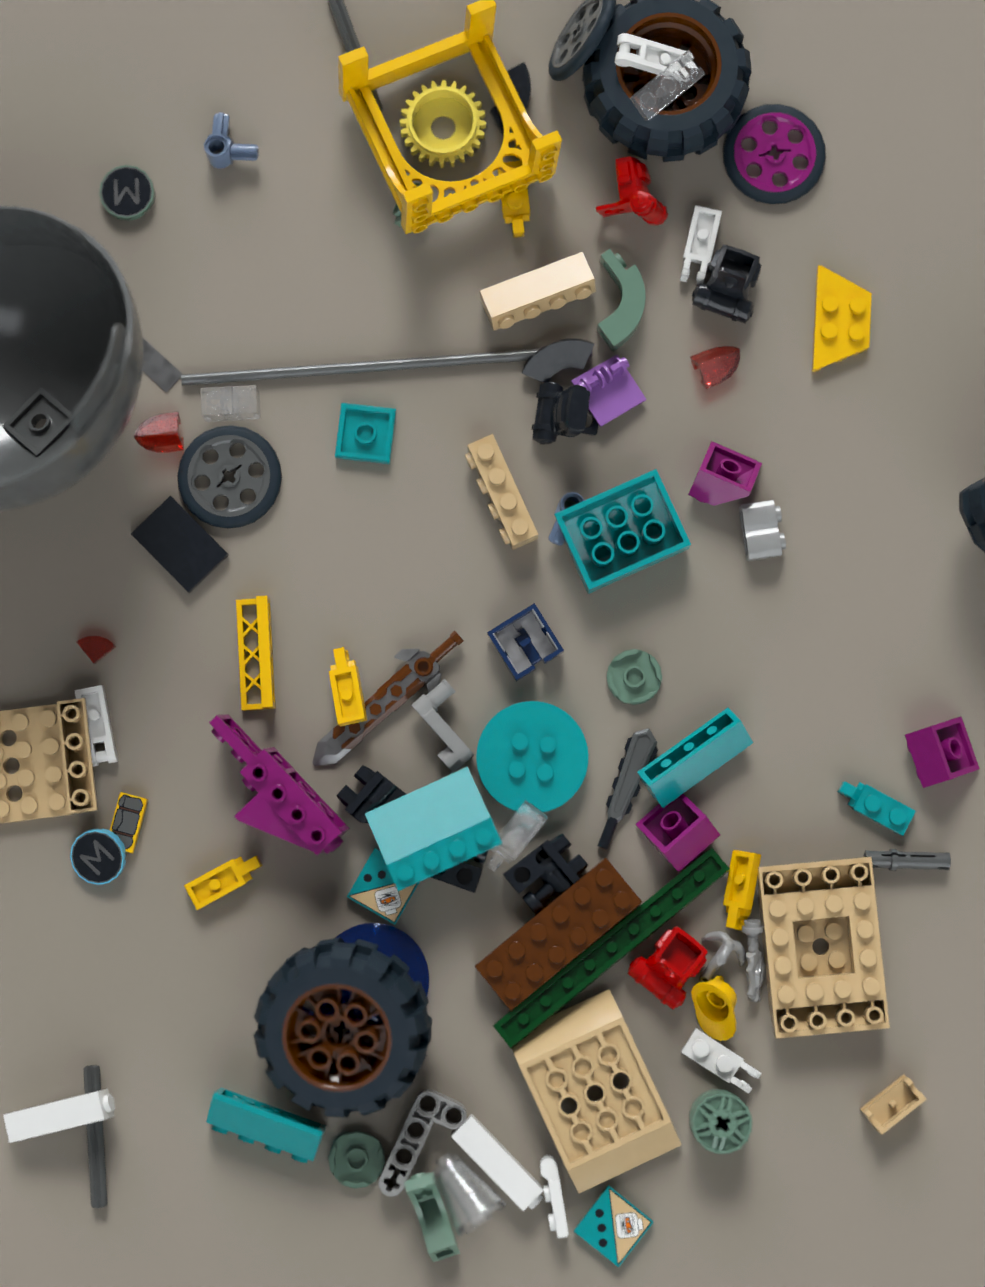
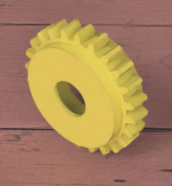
[400,80,486,168]

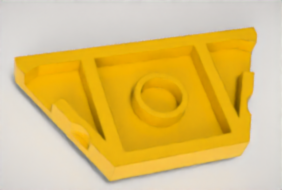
[812,265,872,372]

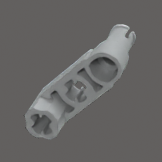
[411,679,474,773]

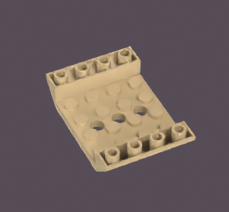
[0,698,98,824]
[512,989,681,1193]

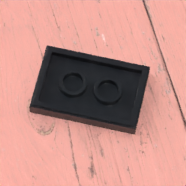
[131,495,229,594]

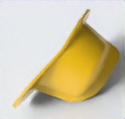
[691,976,737,1041]

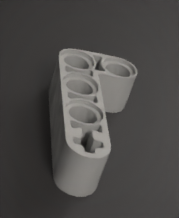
[379,1089,467,1197]

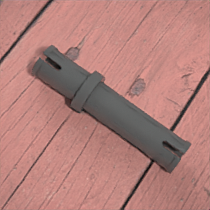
[863,849,951,871]

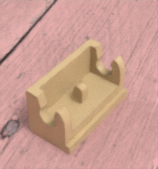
[860,1074,927,1135]

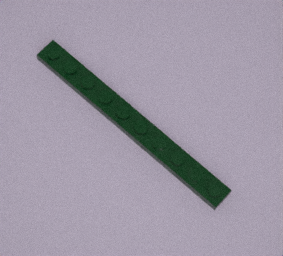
[493,848,730,1049]

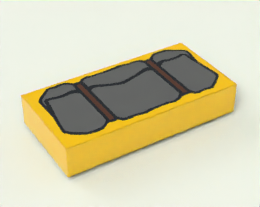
[110,792,149,853]

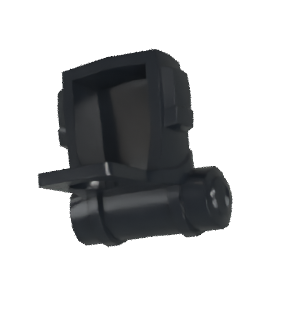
[692,244,762,324]
[532,382,598,445]

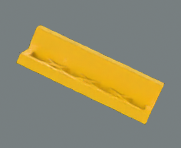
[236,595,276,711]

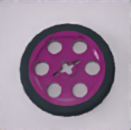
[723,104,826,204]

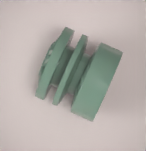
[689,1089,752,1154]

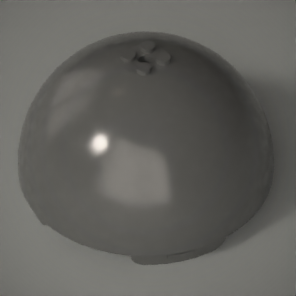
[0,206,143,511]

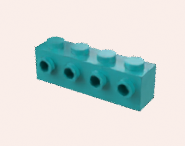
[637,707,753,808]

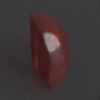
[690,346,740,389]
[134,412,184,453]

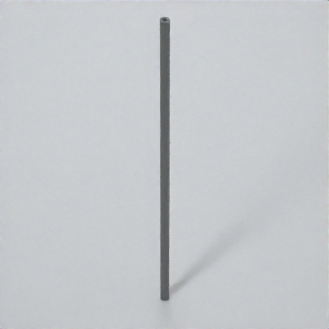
[181,349,593,386]

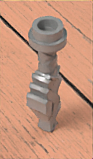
[742,919,766,1002]

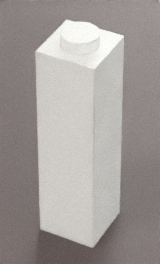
[3,1088,115,1143]
[451,1114,544,1211]

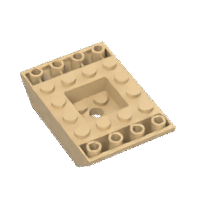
[758,857,890,1039]

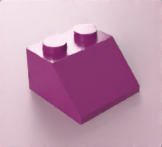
[905,716,980,788]
[635,794,720,872]

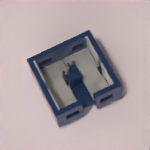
[487,603,564,682]

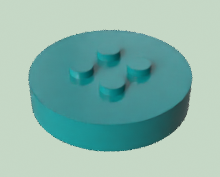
[476,701,589,814]

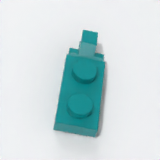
[837,781,916,836]

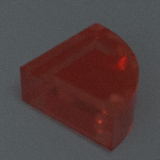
[76,636,117,664]

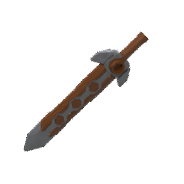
[312,631,464,766]

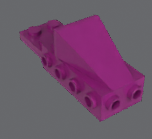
[209,714,350,855]

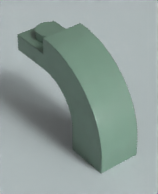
[597,249,646,352]
[404,1172,460,1262]

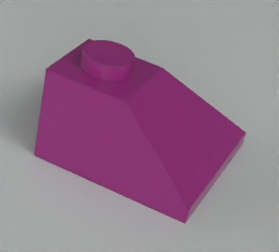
[688,441,762,506]

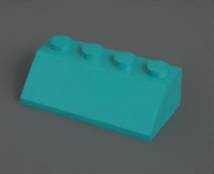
[206,1087,327,1163]

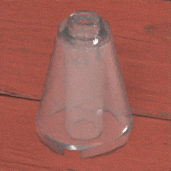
[434,1153,506,1238]

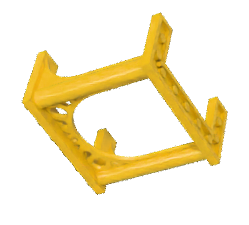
[338,0,562,235]

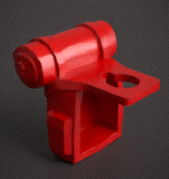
[596,156,668,226]
[627,926,708,1010]

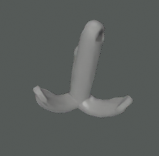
[700,931,746,982]

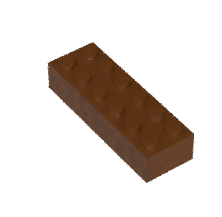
[475,858,642,1011]

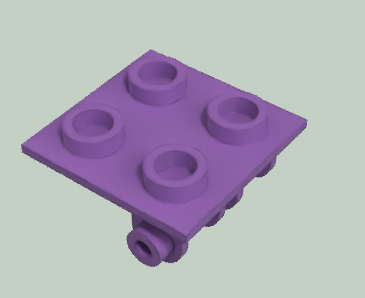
[571,355,647,427]

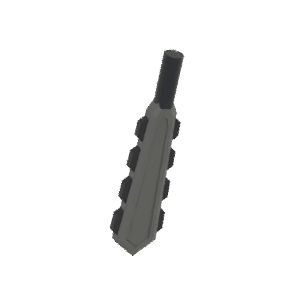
[597,728,658,850]

